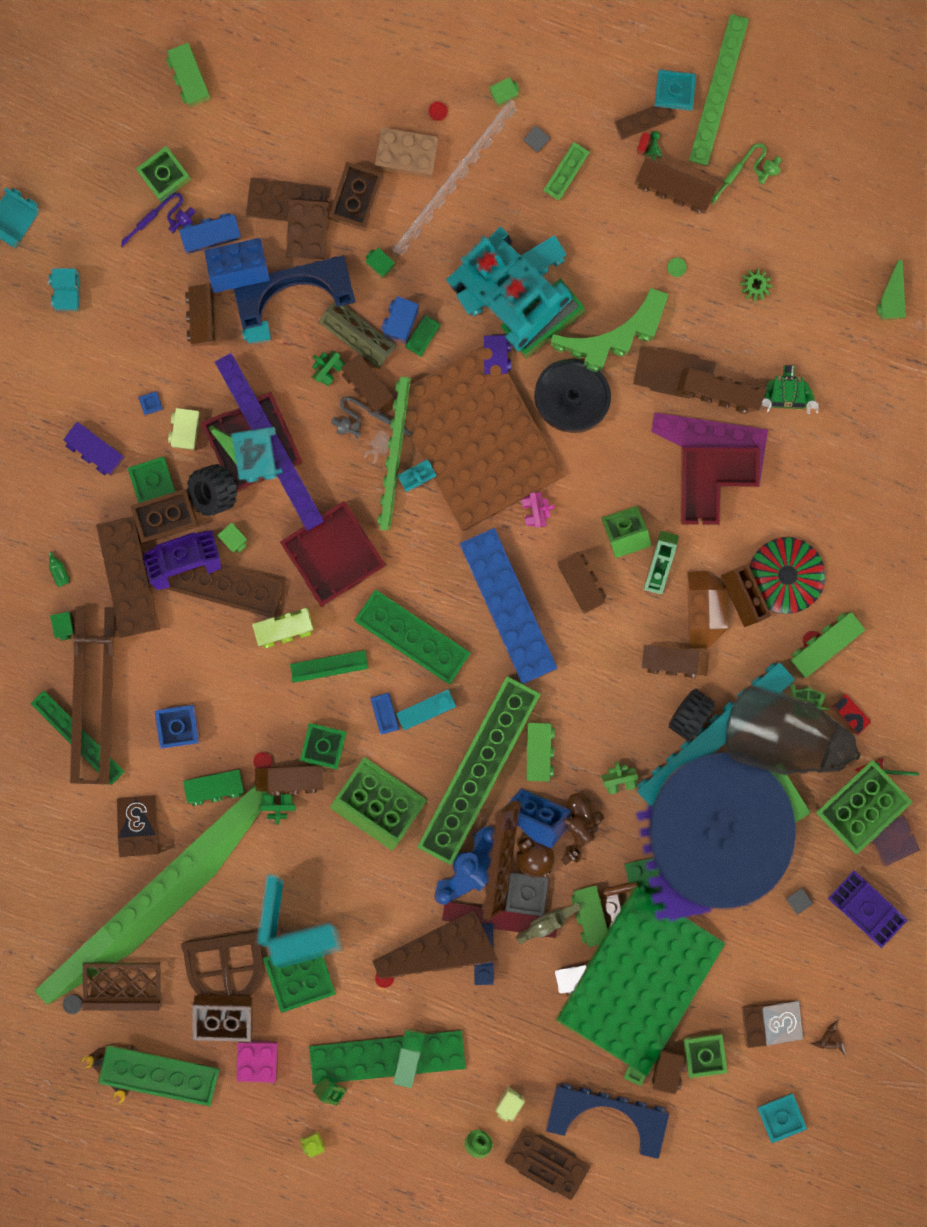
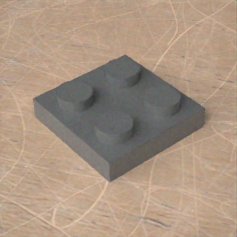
[505,873,549,916]

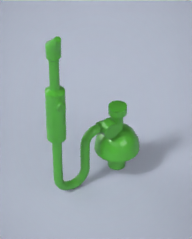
[711,143,782,205]

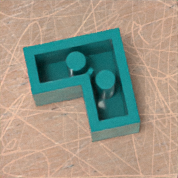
[49,268,80,312]

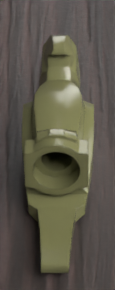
[516,902,582,945]

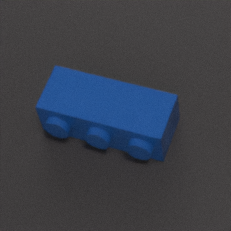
[179,213,242,254]

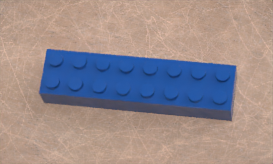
[459,528,557,684]

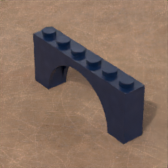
[234,255,355,330]
[546,1082,669,1159]

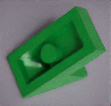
[313,1076,347,1106]

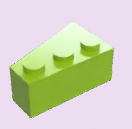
[252,608,315,649]

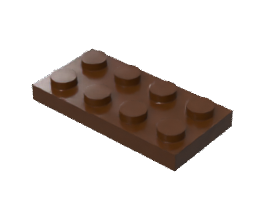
[246,178,327,222]

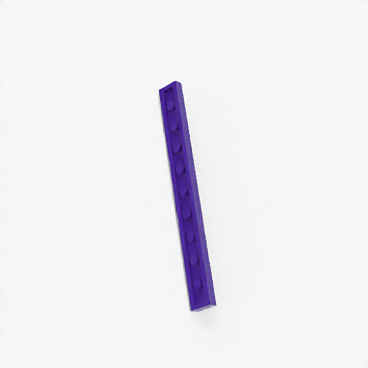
[215,353,324,531]

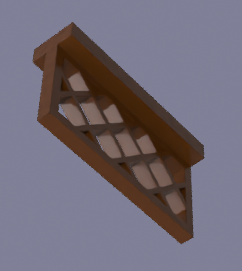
[82,962,162,1011]

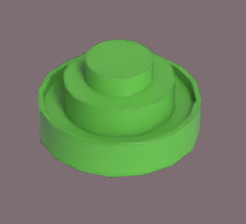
[464,1130,493,1158]

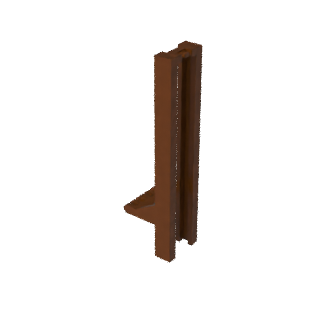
[70,606,115,785]

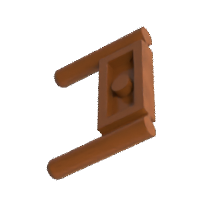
[598,882,639,930]

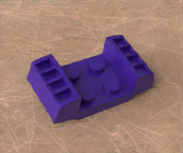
[143,530,221,590]
[828,871,908,948]

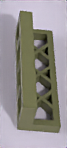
[319,301,397,369]

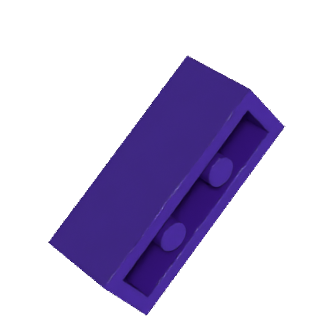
[63,422,125,476]

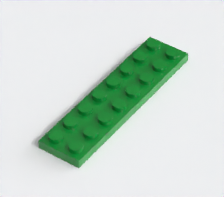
[309,1030,466,1085]

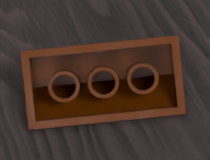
[635,157,717,214]

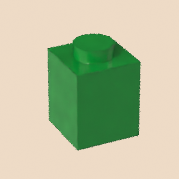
[365,248,395,279]
[50,612,75,641]

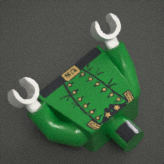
[761,365,819,414]

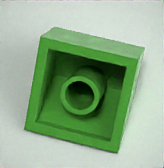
[601,506,652,558]

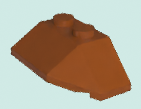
[687,571,728,648]

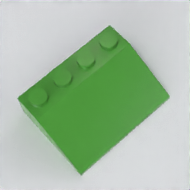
[329,757,427,851]
[816,760,913,855]

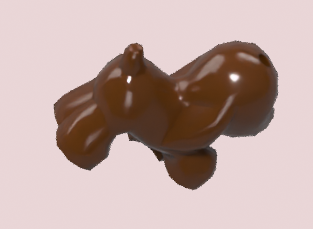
[564,792,605,849]

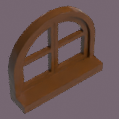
[181,931,263,997]

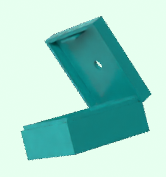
[258,875,344,968]

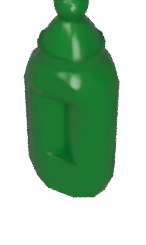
[48,552,70,587]

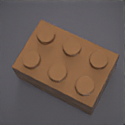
[375,128,439,178]

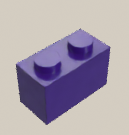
[484,335,511,374]

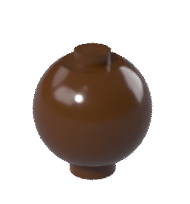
[516,836,555,878]

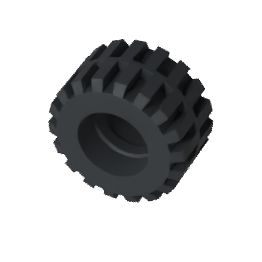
[187,464,237,516]
[668,688,715,741]

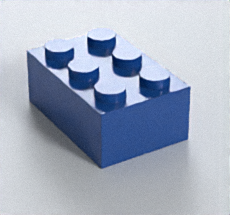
[204,238,270,293]

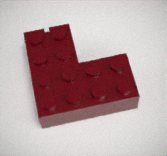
[680,445,760,525]

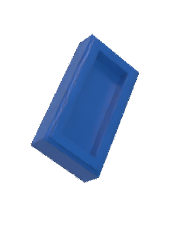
[370,693,399,735]

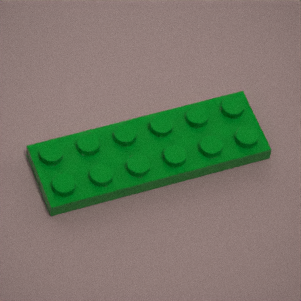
[354,589,471,685]
[98,1045,220,1107]

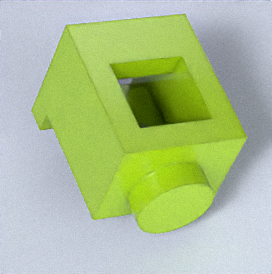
[300,1131,325,1158]

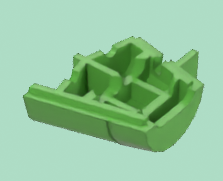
[790,684,829,718]

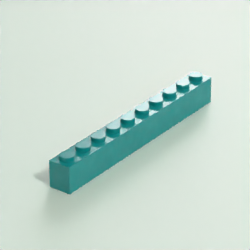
[636,662,795,805]

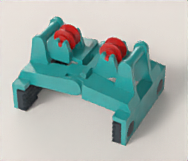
[446,226,573,352]

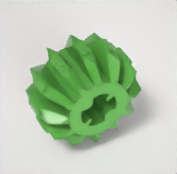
[740,269,773,302]

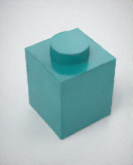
[242,321,271,345]

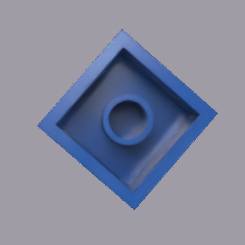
[381,296,419,344]
[155,705,200,749]

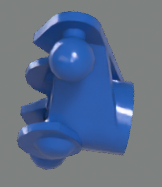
[434,826,495,905]

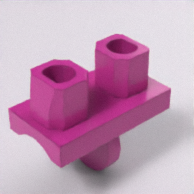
[522,492,555,528]

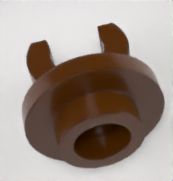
[561,845,581,865]

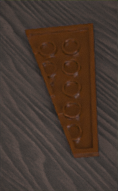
[372,910,499,979]

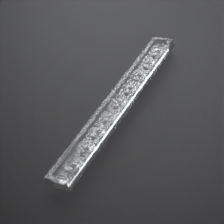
[392,99,517,257]

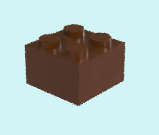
[651,1048,687,1095]

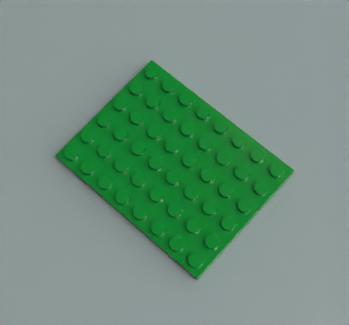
[555,886,726,1076]

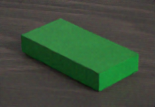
[405,315,441,357]

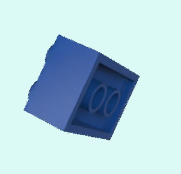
[507,788,572,848]

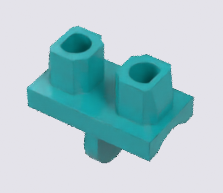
[397,459,436,493]

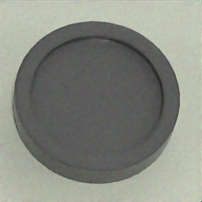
[63,995,82,1014]

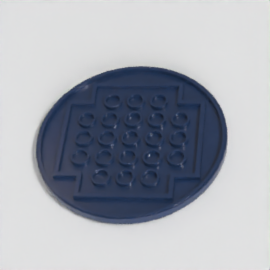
[649,753,796,909]

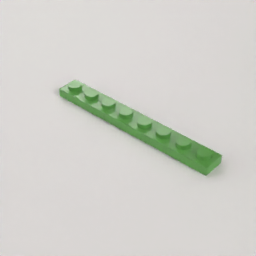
[688,14,749,167]
[378,376,411,530]

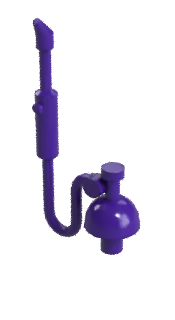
[121,193,196,247]

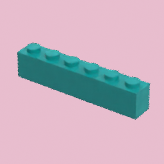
[456,235,567,317]

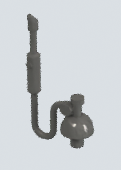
[331,396,413,439]

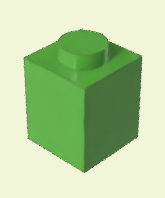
[489,77,520,107]
[218,523,248,553]

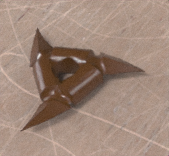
[810,1019,846,1057]

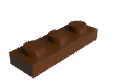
[614,106,675,140]

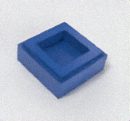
[138,391,163,416]

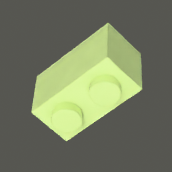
[168,408,200,451]
[496,1087,525,1121]

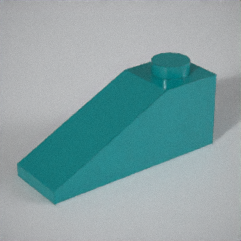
[396,690,456,731]

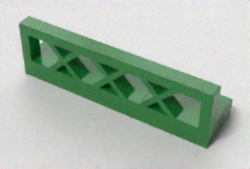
[290,650,369,683]

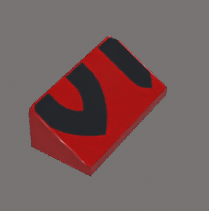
[832,694,871,735]

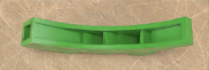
[550,288,669,372]

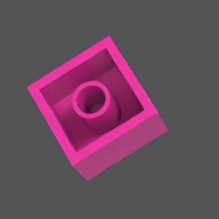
[237,1040,278,1082]

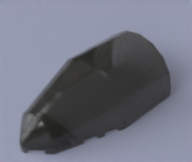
[726,686,860,775]

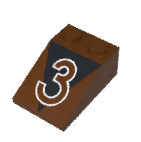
[117,796,160,857]
[741,1001,803,1048]

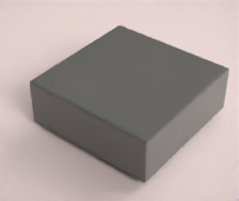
[523,126,550,153]
[786,888,813,915]

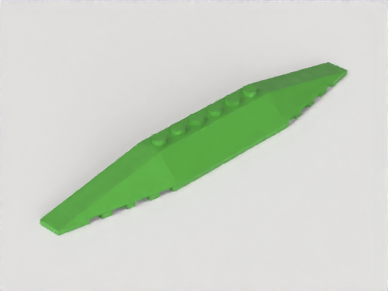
[35,786,269,1005]

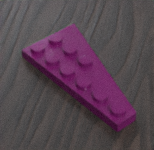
[651,413,768,487]

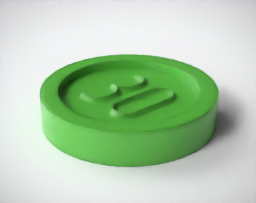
[667,258,687,277]

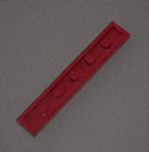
[442,902,557,938]

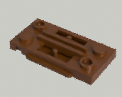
[633,347,716,399]
[505,1128,591,1200]

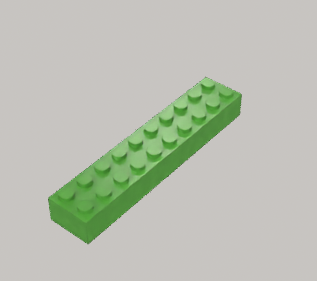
[417,676,541,865]

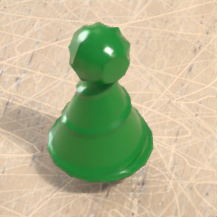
[644,131,663,160]

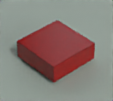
[637,132,650,155]

